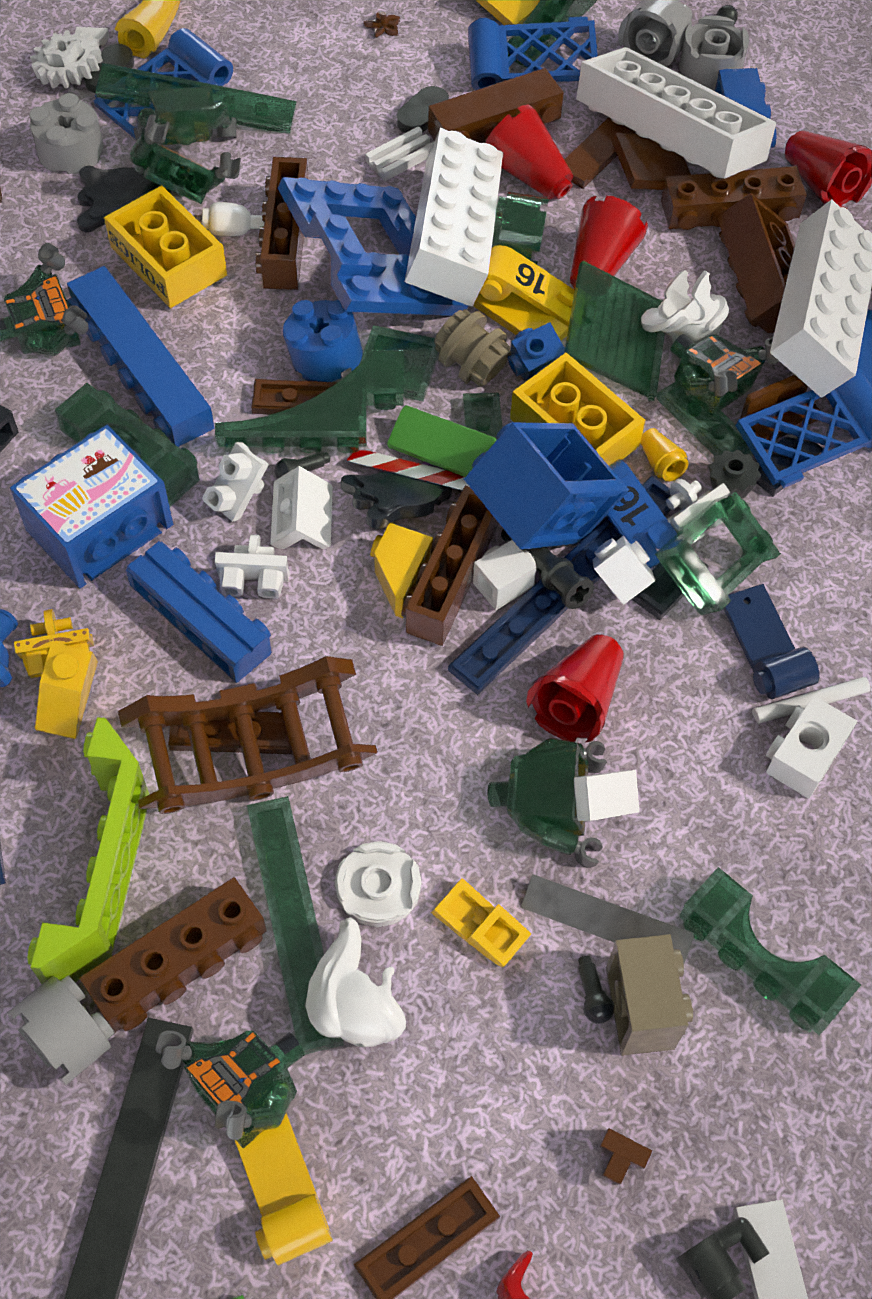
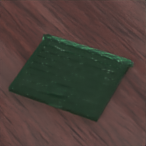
[564,261,665,401]

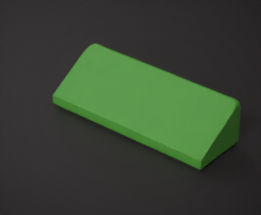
[387,405,497,477]

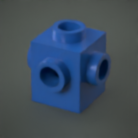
[508,322,567,382]

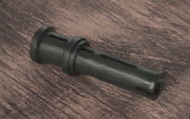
[501,529,594,609]

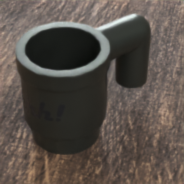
[676,1217,770,1299]

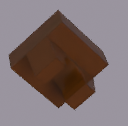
[600,1128,653,1185]

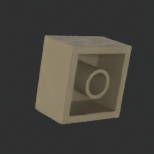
[606,934,693,1056]

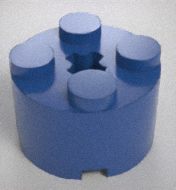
[283,299,363,382]

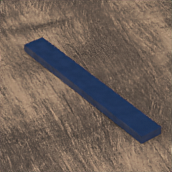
[448,476,672,695]

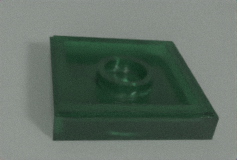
[354,325,439,402]

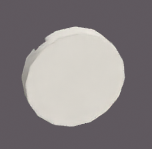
[335,841,422,927]

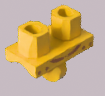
[14,609,94,679]

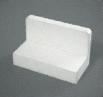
[270,466,333,549]

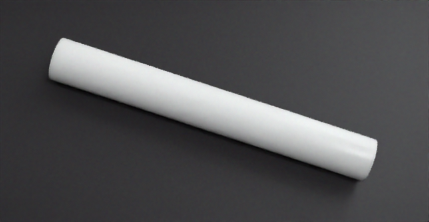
[752,677,870,724]

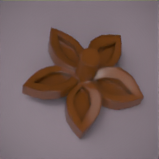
[364,11,400,38]

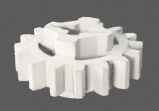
[30,30,103,88]

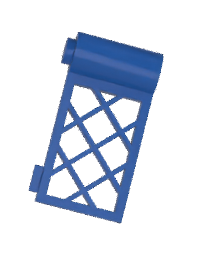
[468,16,598,90]
[93,28,233,140]
[735,367,872,488]

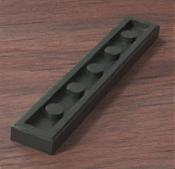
[64,1017,194,1299]

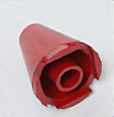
[485,104,573,199]
[785,130,872,209]
[570,195,648,297]
[526,634,624,743]

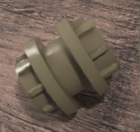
[434,309,511,386]

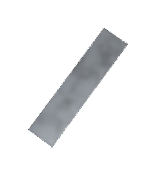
[521,874,695,964]

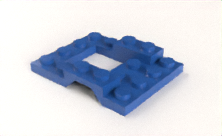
[278,177,468,316]

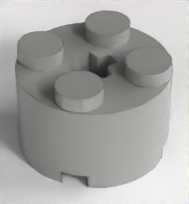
[618,0,693,67]
[679,16,749,90]
[29,93,104,174]
[7,975,115,1086]

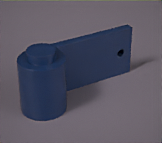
[719,583,820,700]

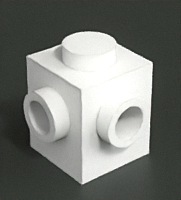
[592,536,655,605]
[473,540,537,610]

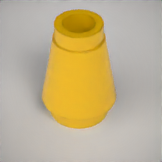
[640,428,689,481]

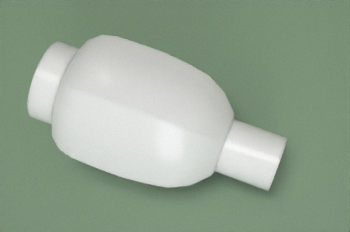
[202,202,264,236]

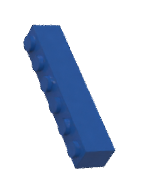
[66,266,215,448]

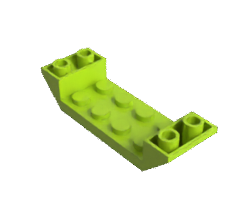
[27,717,149,984]

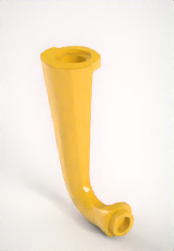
[114,0,181,59]

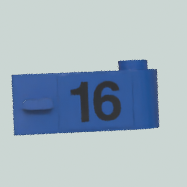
[606,459,685,569]

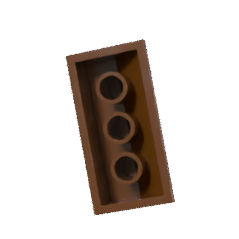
[717,193,795,333]

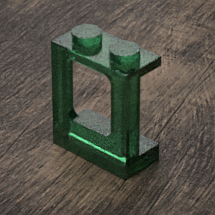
[655,492,781,615]

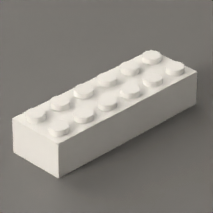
[576,47,776,178]
[405,128,503,307]
[770,199,872,398]

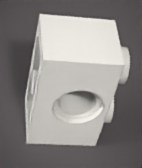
[766,695,858,799]

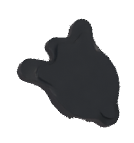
[77,165,171,233]
[341,471,452,529]

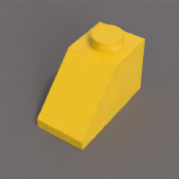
[370,523,433,618]
[35,642,98,739]

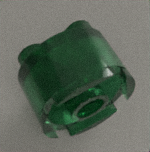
[492,191,549,265]

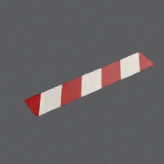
[346,450,469,490]

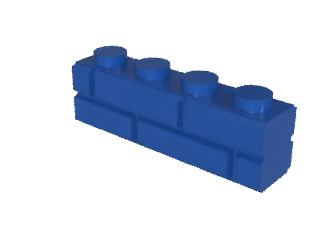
[126,541,272,683]

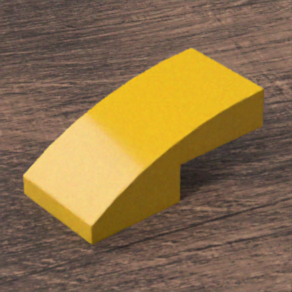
[431,878,532,968]

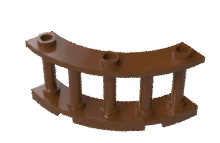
[118,656,378,814]

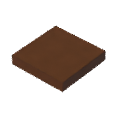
[612,133,691,190]

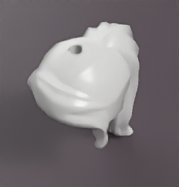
[305,918,406,1047]

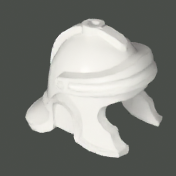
[641,270,729,351]

